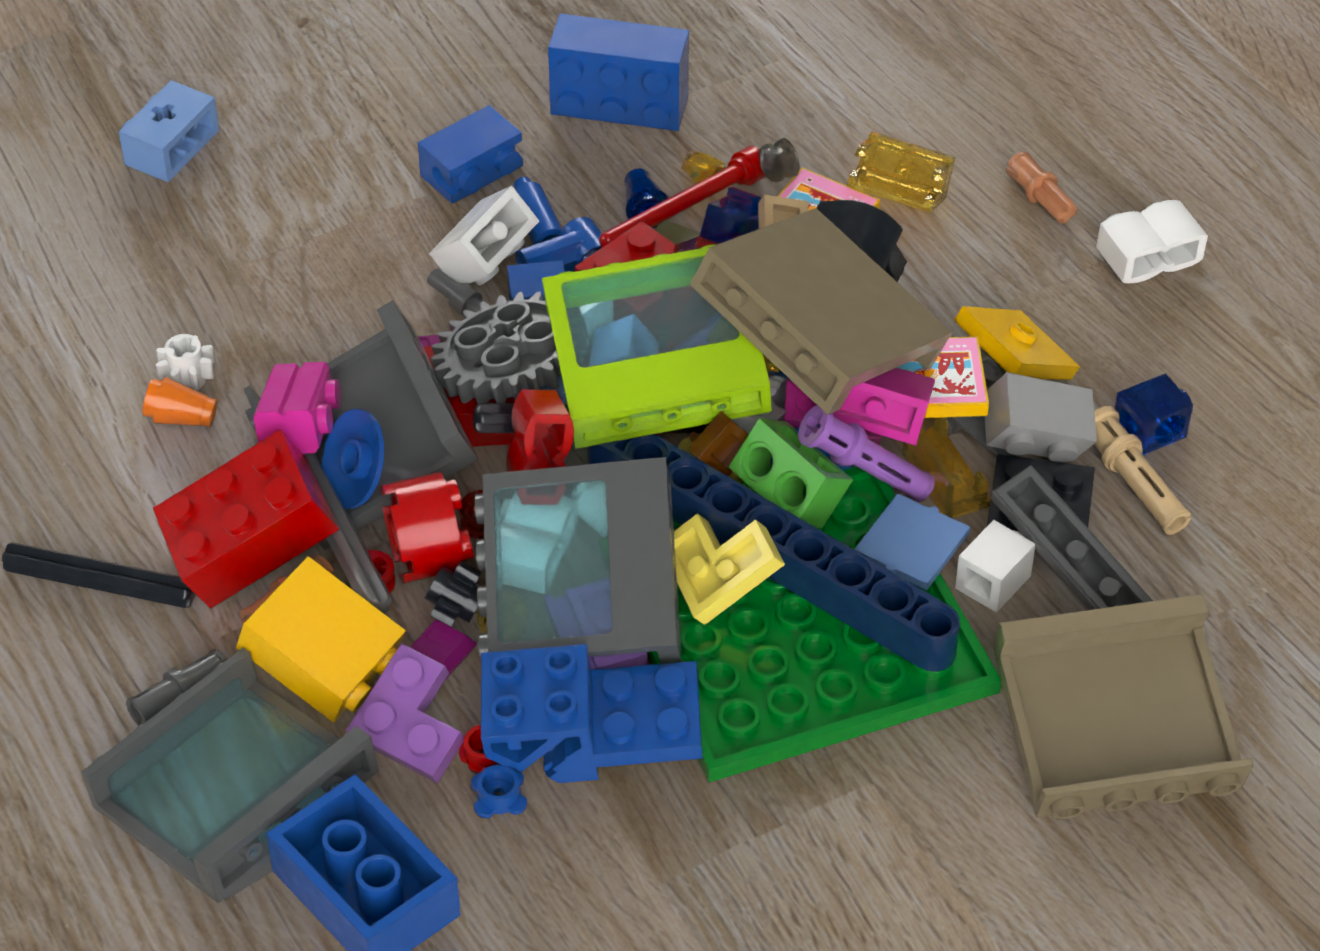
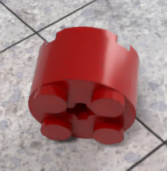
[380,472,473,584]

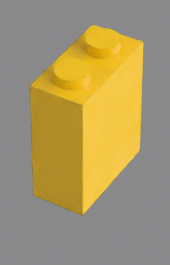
[236,556,406,723]

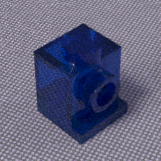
[699,187,762,244]

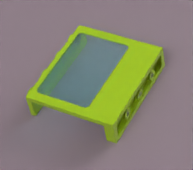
[542,245,772,449]

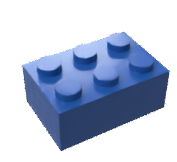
[548,13,689,131]
[266,774,460,951]

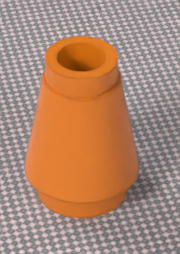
[142,377,218,427]

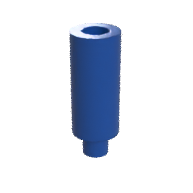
[514,177,562,245]

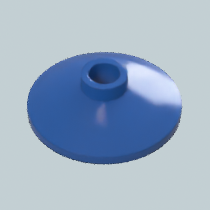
[322,409,384,509]

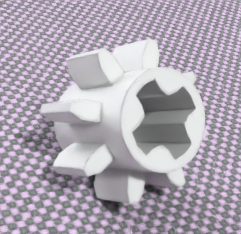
[156,334,215,391]

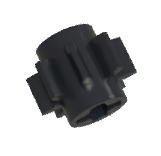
[424,561,482,627]

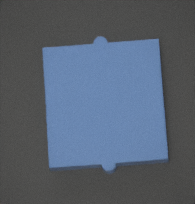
[854,494,970,591]

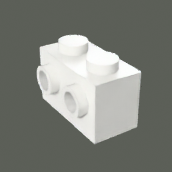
[429,185,539,286]

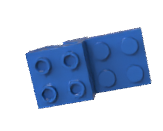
[481,644,703,783]

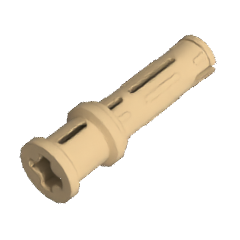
[1093,406,1191,535]

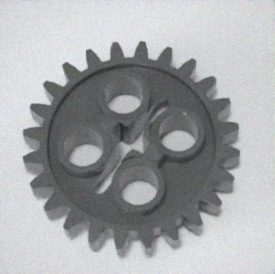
[431,292,589,404]

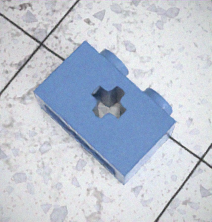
[119,80,219,182]

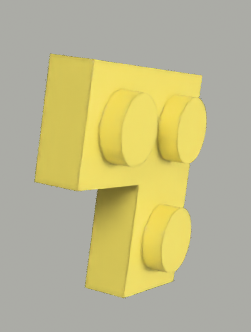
[674,513,785,625]

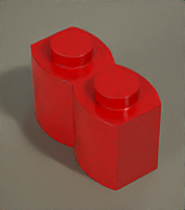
[506,389,574,507]

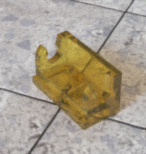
[847,131,955,213]
[902,417,991,519]

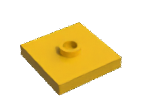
[954,306,1080,380]

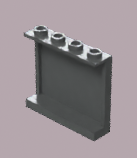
[244,300,478,550]

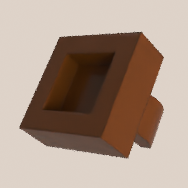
[688,411,749,477]

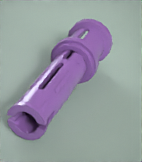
[798,405,935,502]

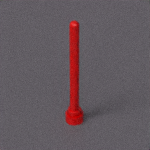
[599,146,769,248]

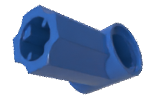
[516,217,602,272]

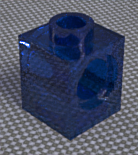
[1115,373,1193,455]

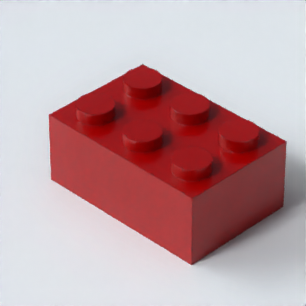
[153,429,339,609]

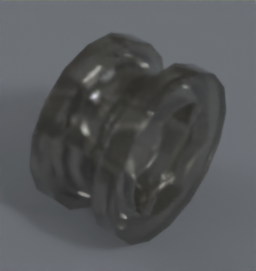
[759,138,800,183]

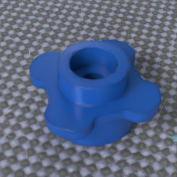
[471,765,527,818]

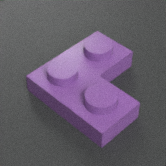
[346,643,464,784]

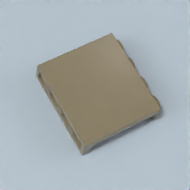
[690,208,952,415]
[993,594,1254,820]

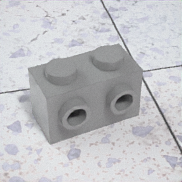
[984,372,1097,463]

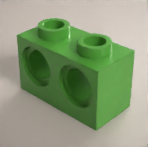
[729,418,853,529]

